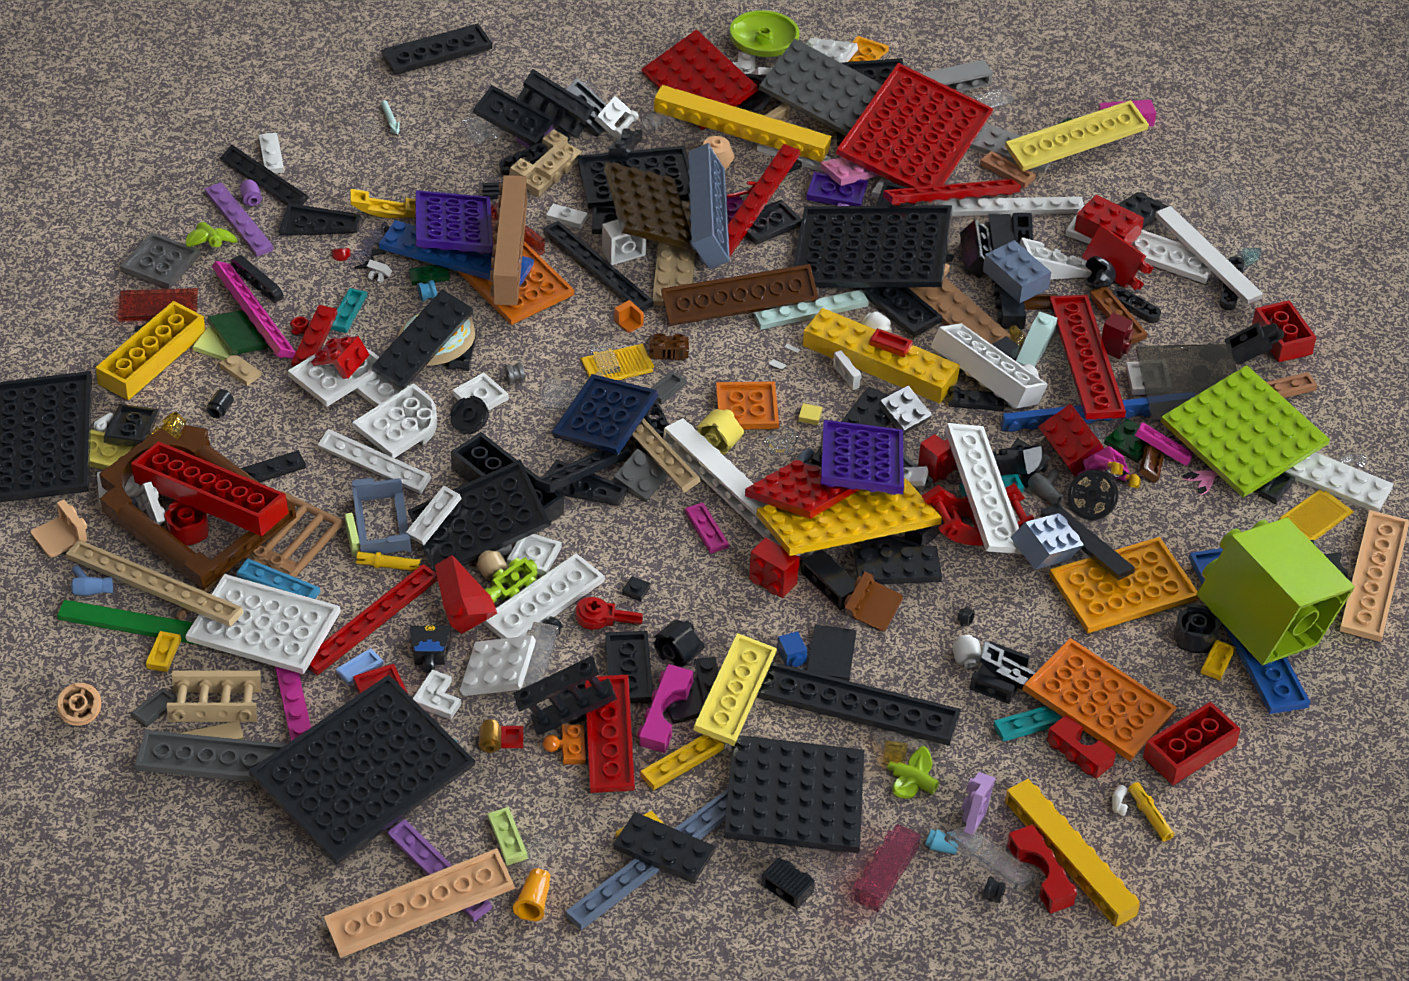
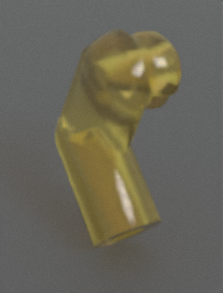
[1008,326,1026,351]

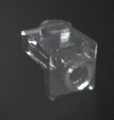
[763,426,799,454]

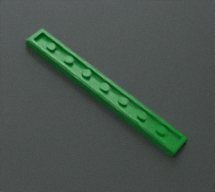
[57,600,203,646]

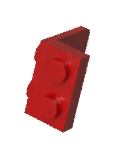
[311,336,370,379]

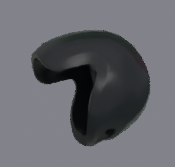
[1085,256,1116,289]

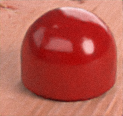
[331,248,351,261]

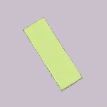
[487,807,528,866]

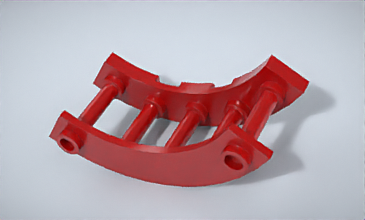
[921,483,1035,546]

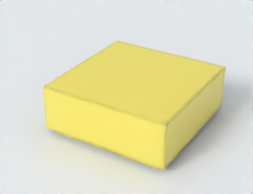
[799,403,822,425]

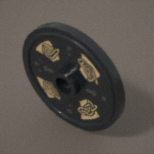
[1068,470,1119,520]

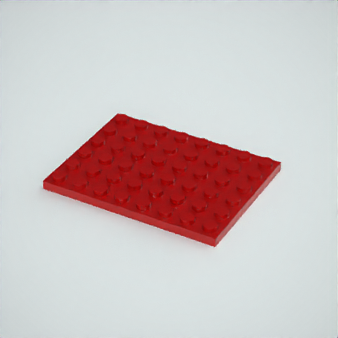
[836,63,994,201]

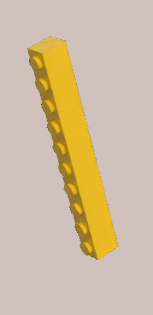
[653,85,831,162]

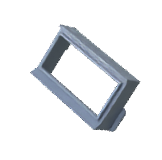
[352,478,412,554]

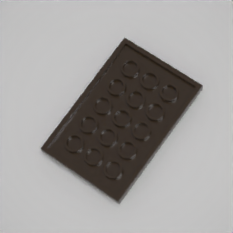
[604,162,692,250]

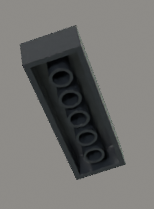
[451,432,564,522]

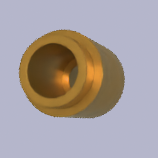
[479,719,501,753]

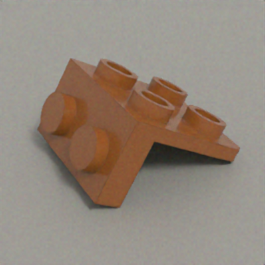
[844,572,903,632]

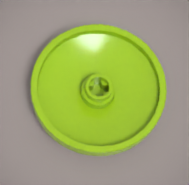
[730,10,800,57]

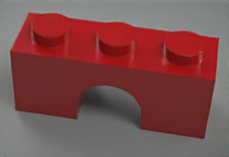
[1047,715,1116,779]

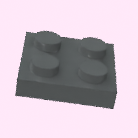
[613,448,668,502]

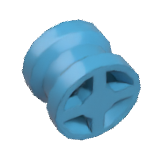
[417,280,437,302]

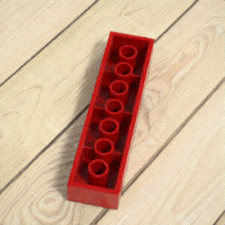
[131,441,289,536]

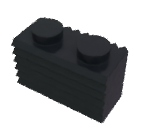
[761,857,815,909]

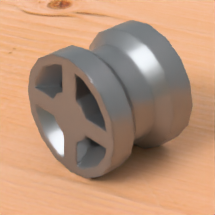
[504,362,525,384]

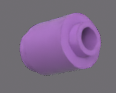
[240,180,262,206]

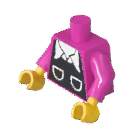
[1077,446,1141,488]

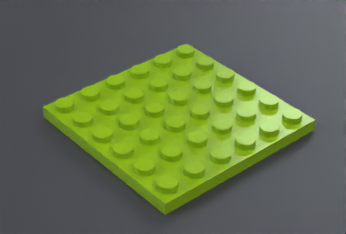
[1160,365,1330,498]

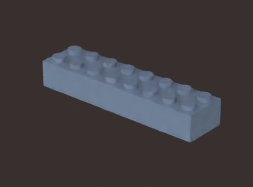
[687,143,730,270]

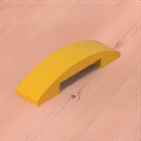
[350,189,415,218]

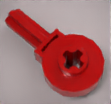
[575,597,643,630]

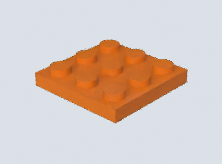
[716,381,779,429]

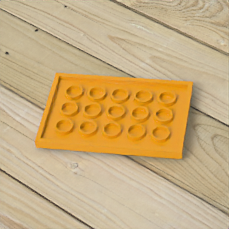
[1049,537,1199,634]

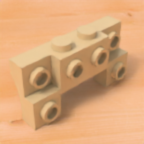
[509,129,582,197]

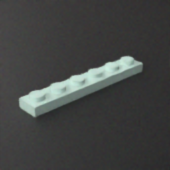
[754,289,869,330]

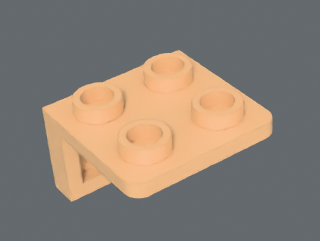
[31,499,87,558]

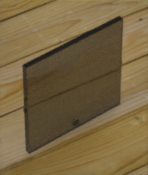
[1136,344,1237,422]

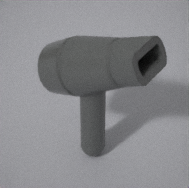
[1028,469,1063,505]

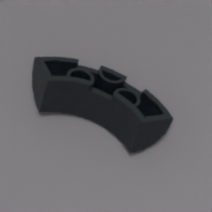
[992,446,1042,476]

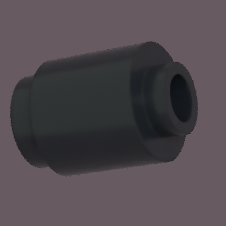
[207,389,234,419]

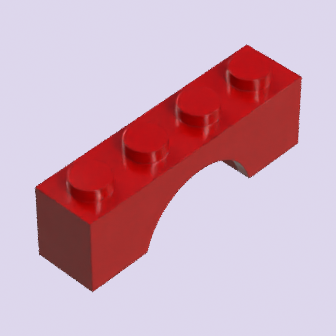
[1007,825,1077,914]

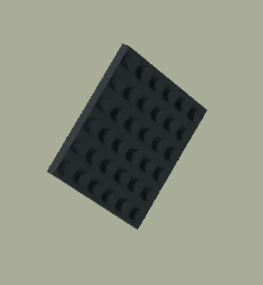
[724,735,864,854]

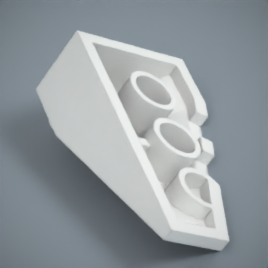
[1020,238,1091,279]

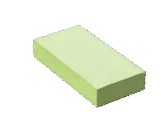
[344,513,360,557]

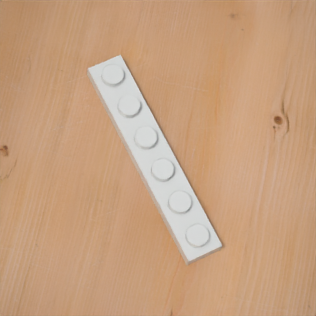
[318,429,431,494]

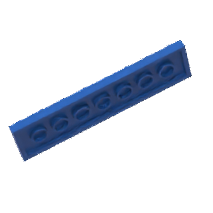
[379,220,534,287]

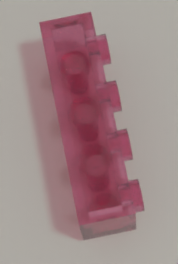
[853,824,921,912]

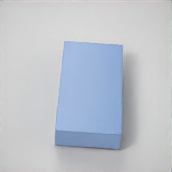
[336,648,384,686]

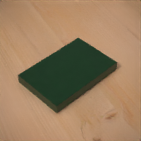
[207,310,268,356]

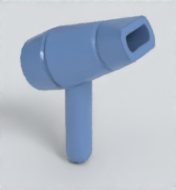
[71,566,113,596]

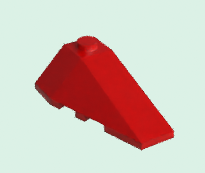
[435,555,498,634]

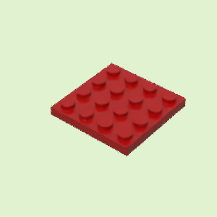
[745,460,860,519]

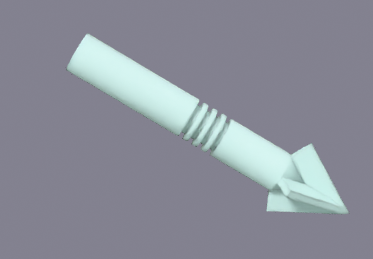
[381,100,400,134]

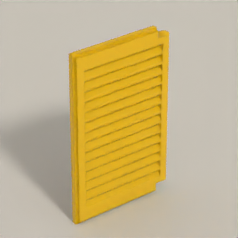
[580,343,654,380]
[1279,489,1354,540]

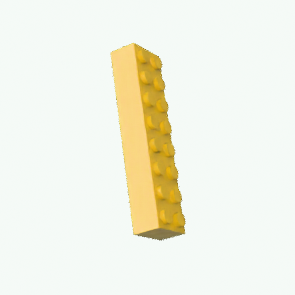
[803,308,960,404]

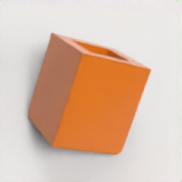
[614,300,644,333]

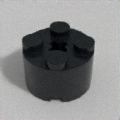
[1174,604,1220,653]
[653,620,705,668]

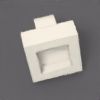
[367,260,392,283]

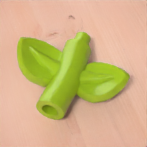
[186,222,238,247]
[887,746,939,799]

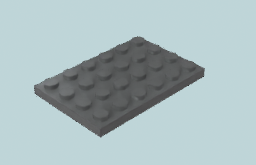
[759,39,882,136]

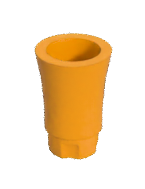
[513,868,551,922]

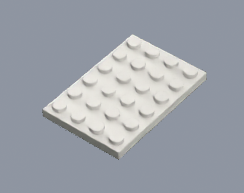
[186,574,341,674]

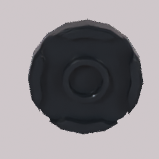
[450,396,489,434]

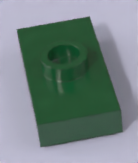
[409,265,450,286]

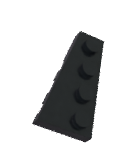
[279,203,362,236]
[546,459,628,506]

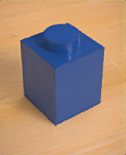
[777,631,807,667]

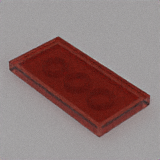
[118,288,198,322]

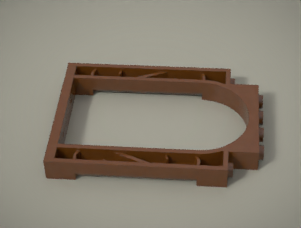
[99,428,297,590]

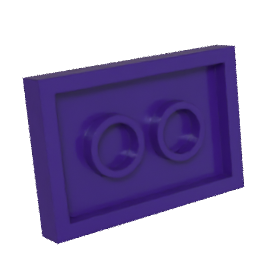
[806,171,868,206]

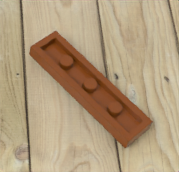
[1090,287,1148,344]

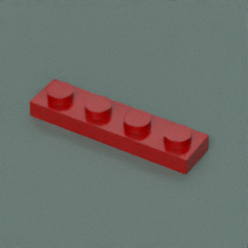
[291,305,338,367]

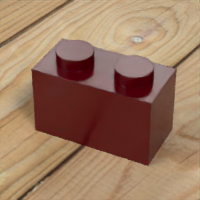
[1102,312,1134,359]

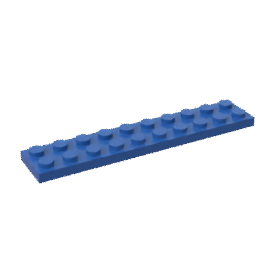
[1188,548,1311,714]

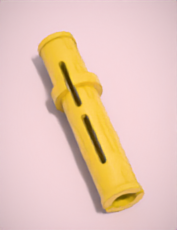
[356,551,421,571]
[1128,782,1175,842]

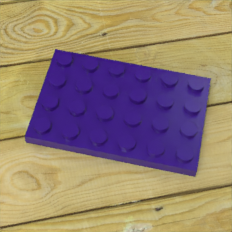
[415,190,493,254]
[820,420,904,495]

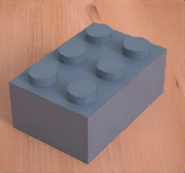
[983,240,1051,303]
[1010,513,1084,570]

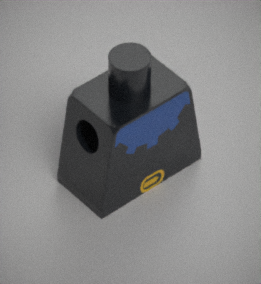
[410,626,451,673]

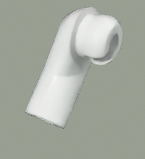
[94,412,113,433]
[1112,785,1128,816]

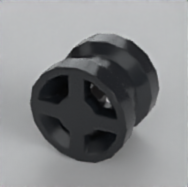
[983,876,1007,904]

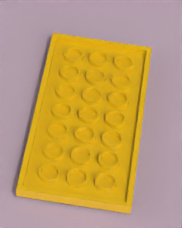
[756,478,942,556]

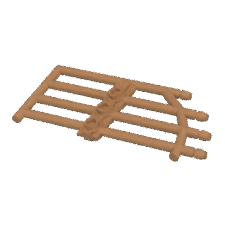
[175,491,345,620]

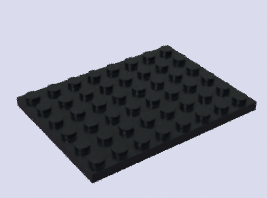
[793,205,953,288]
[0,371,92,502]
[249,674,475,865]

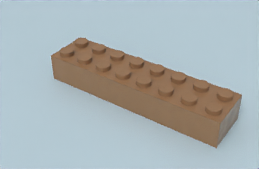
[490,175,527,305]

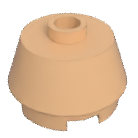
[703,136,734,169]
[57,683,101,726]

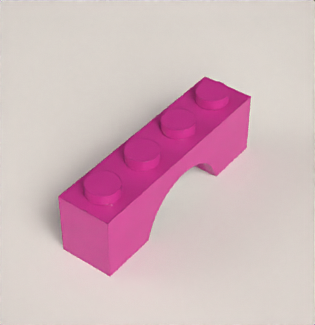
[637,664,693,753]

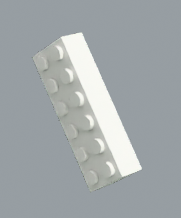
[930,323,1048,409]

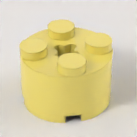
[697,409,744,455]

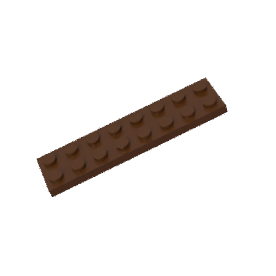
[661,264,819,326]

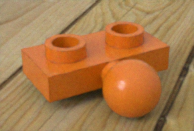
[543,724,586,765]

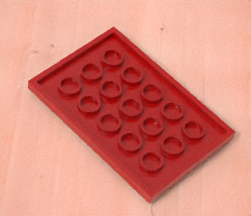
[641,29,759,130]

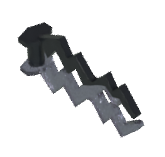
[347,221,390,269]

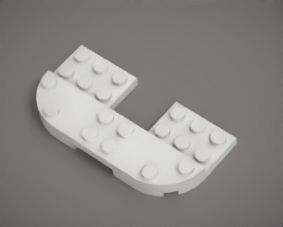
[288,349,437,458]

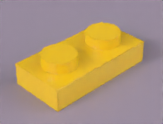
[146,631,181,672]

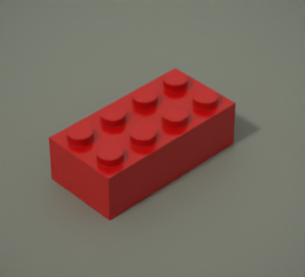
[1143,701,1241,785]

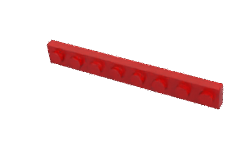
[728,144,800,258]
[883,179,1021,205]
[308,564,438,676]

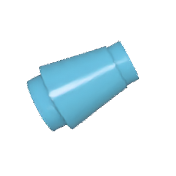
[925,829,960,855]

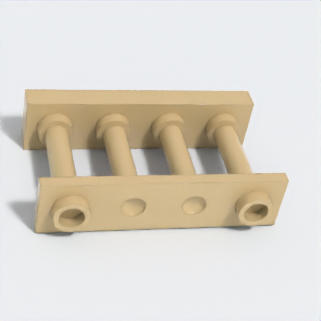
[167,671,262,722]

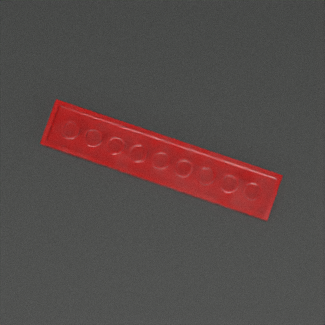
[1049,295,1126,420]

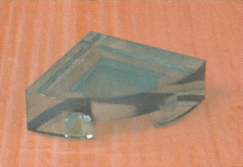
[1242,248,1261,266]

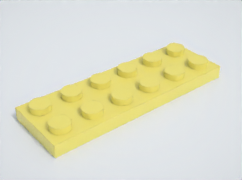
[693,633,777,746]

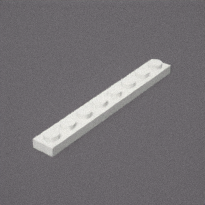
[936,196,1084,216]

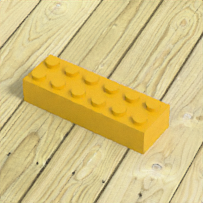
[95,301,205,400]

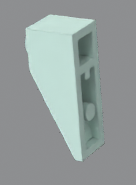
[1016,312,1058,367]

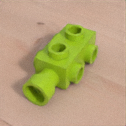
[484,557,538,603]

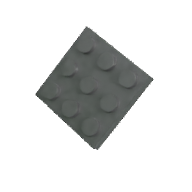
[120,232,200,290]

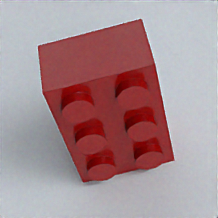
[1074,195,1144,244]
[1252,300,1317,363]
[1038,403,1104,477]

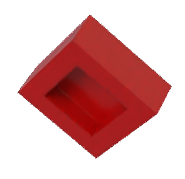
[501,726,523,749]

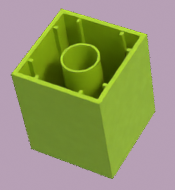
[1196,517,1355,666]

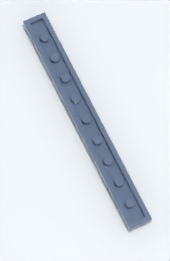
[566,788,728,930]

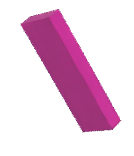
[1135,423,1193,466]
[684,502,729,554]

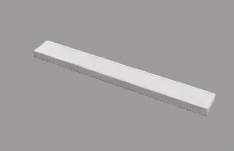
[1155,206,1263,305]

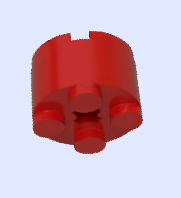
[165,500,209,546]

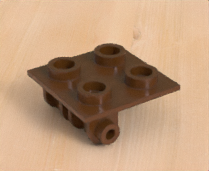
[650,333,689,360]

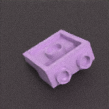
[961,772,996,835]

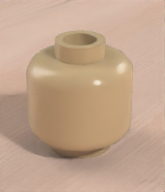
[477,551,508,581]

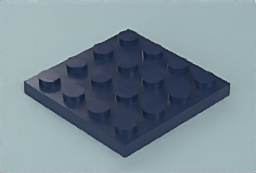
[551,374,659,454]

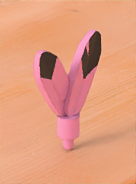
[1183,470,1219,495]

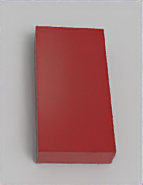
[869,328,913,358]

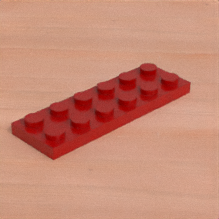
[585,675,635,793]

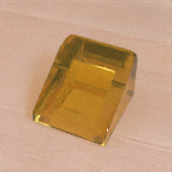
[883,741,908,766]

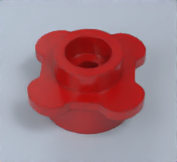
[290,316,309,335]

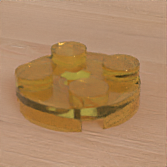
[152,412,187,440]

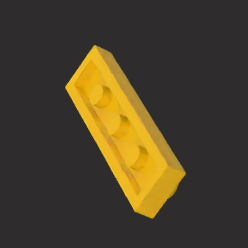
[640,735,725,791]

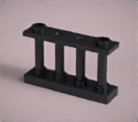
[517,69,595,139]
[513,656,617,735]

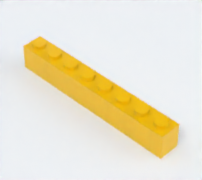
[1005,779,1140,927]

